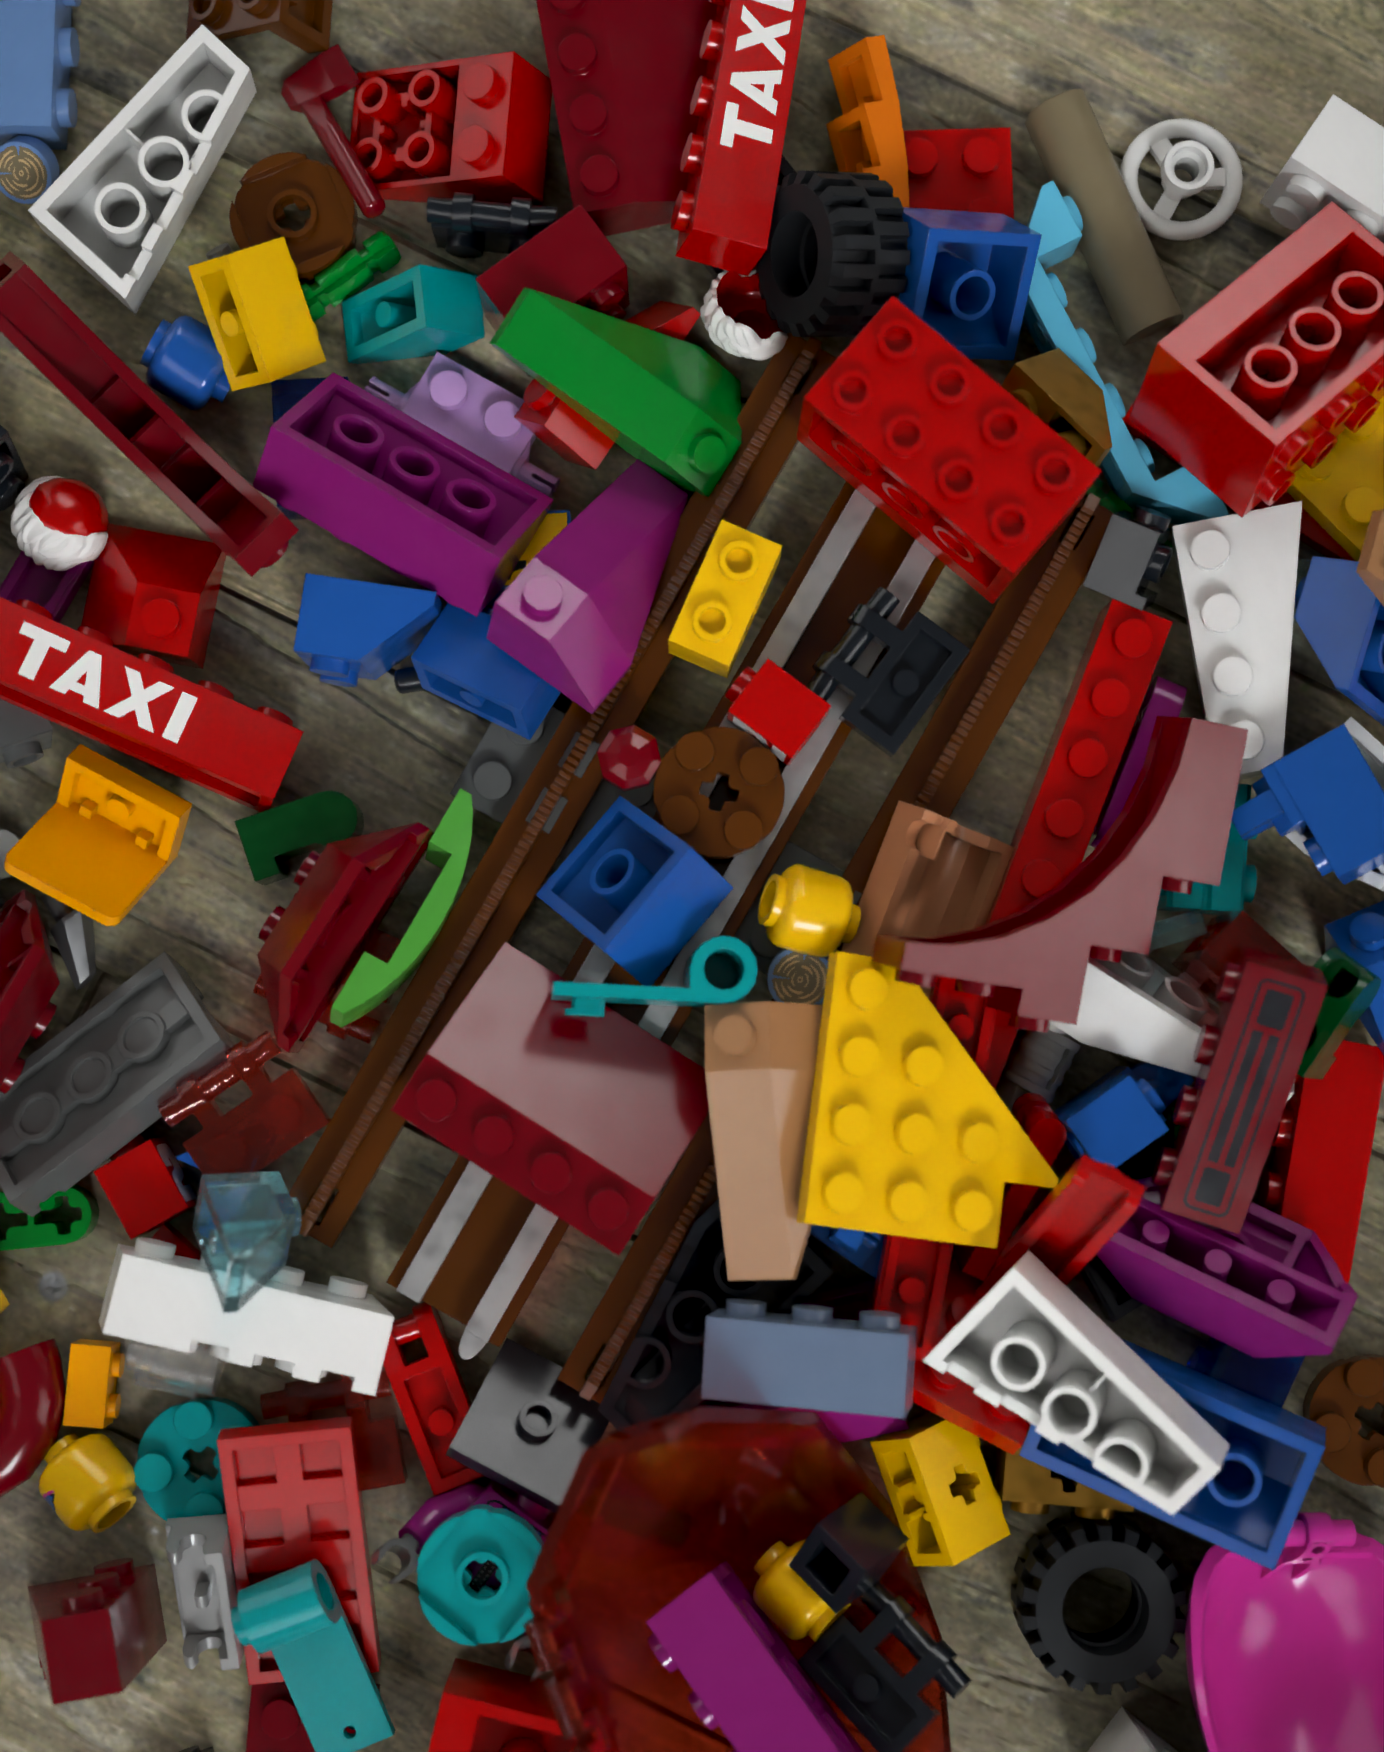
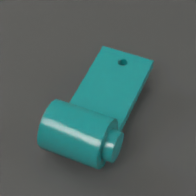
[550,936,758,1017]
[231,1559,396,1752]

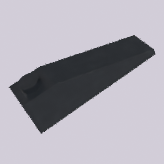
[598,1198,833,1457]

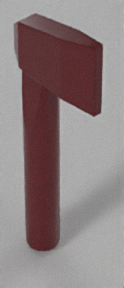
[281,44,386,218]

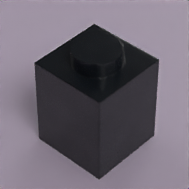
[789,1492,909,1614]

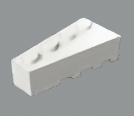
[28,24,257,315]
[1172,501,1302,780]
[99,1237,394,1396]
[923,1250,1230,1516]

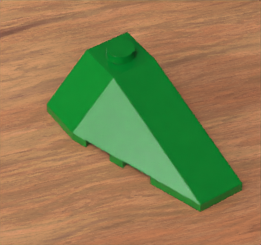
[490,287,742,497]

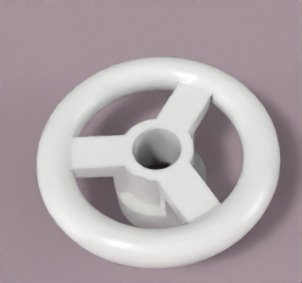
[1120,119,1243,241]

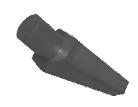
[41,894,96,990]

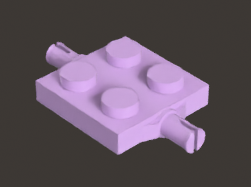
[364,352,560,498]

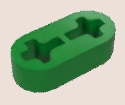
[0,1185,99,1251]

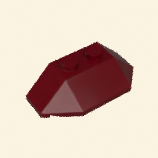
[257,822,434,1053]
[0,889,60,1094]

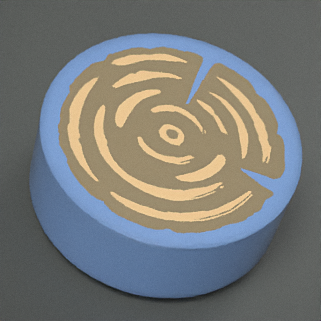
[0,135,60,204]
[767,948,828,1005]

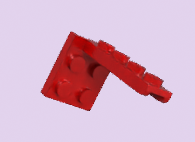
[913,1154,1146,1455]

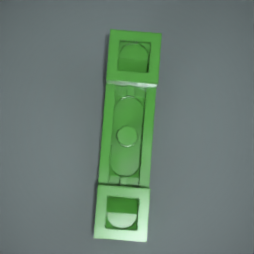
[330,788,473,1028]

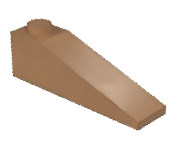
[704,1001,823,1281]

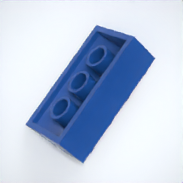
[1019,1337,1326,1571]

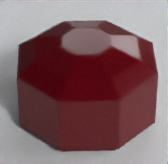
[597,725,661,792]

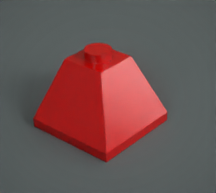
[81,523,226,669]

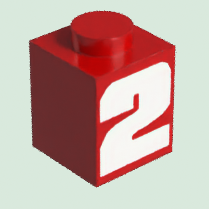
[725,658,831,766]
[93,1133,200,1240]

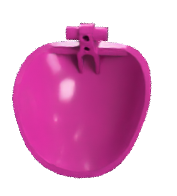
[1185,1512,1384,1752]

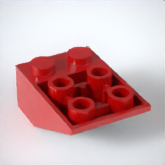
[350,51,552,203]

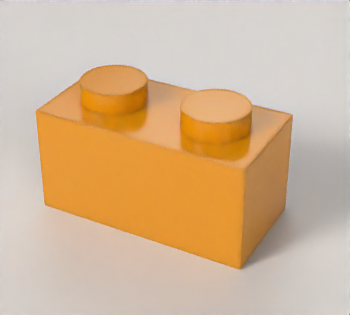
[63,1339,125,1429]

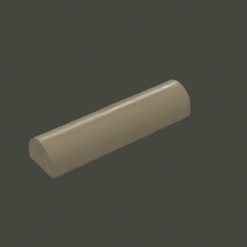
[1025,89,1184,346]

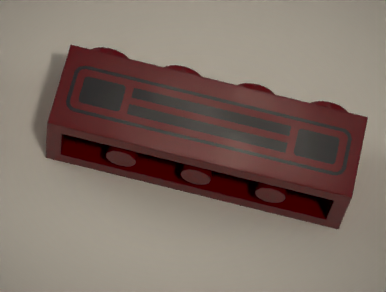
[1151,946,1328,1234]

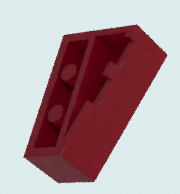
[28,1558,167,1705]

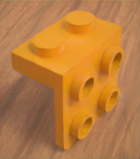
[4,744,192,926]

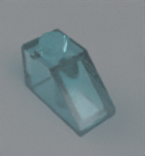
[192,1171,301,1313]

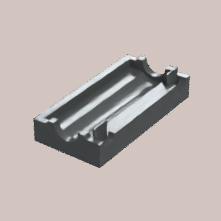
[0,951,240,1217]

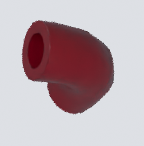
[0,1338,66,1497]

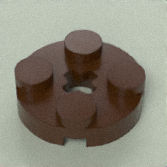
[229,152,358,282]
[654,727,785,859]
[1303,1354,1384,1488]

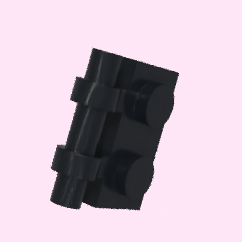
[427,192,560,258]
[806,587,971,757]
[797,1581,972,1752]

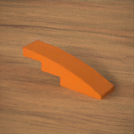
[826,35,909,208]

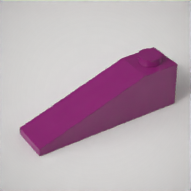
[486,459,689,714]

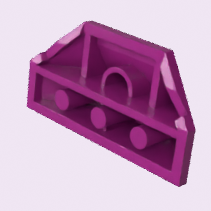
[1097,1177,1358,1358]

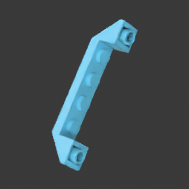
[1023,180,1230,525]

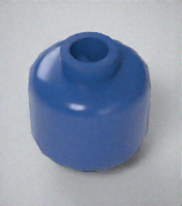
[140,315,230,410]

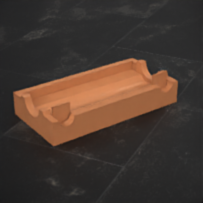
[821,801,1015,1005]

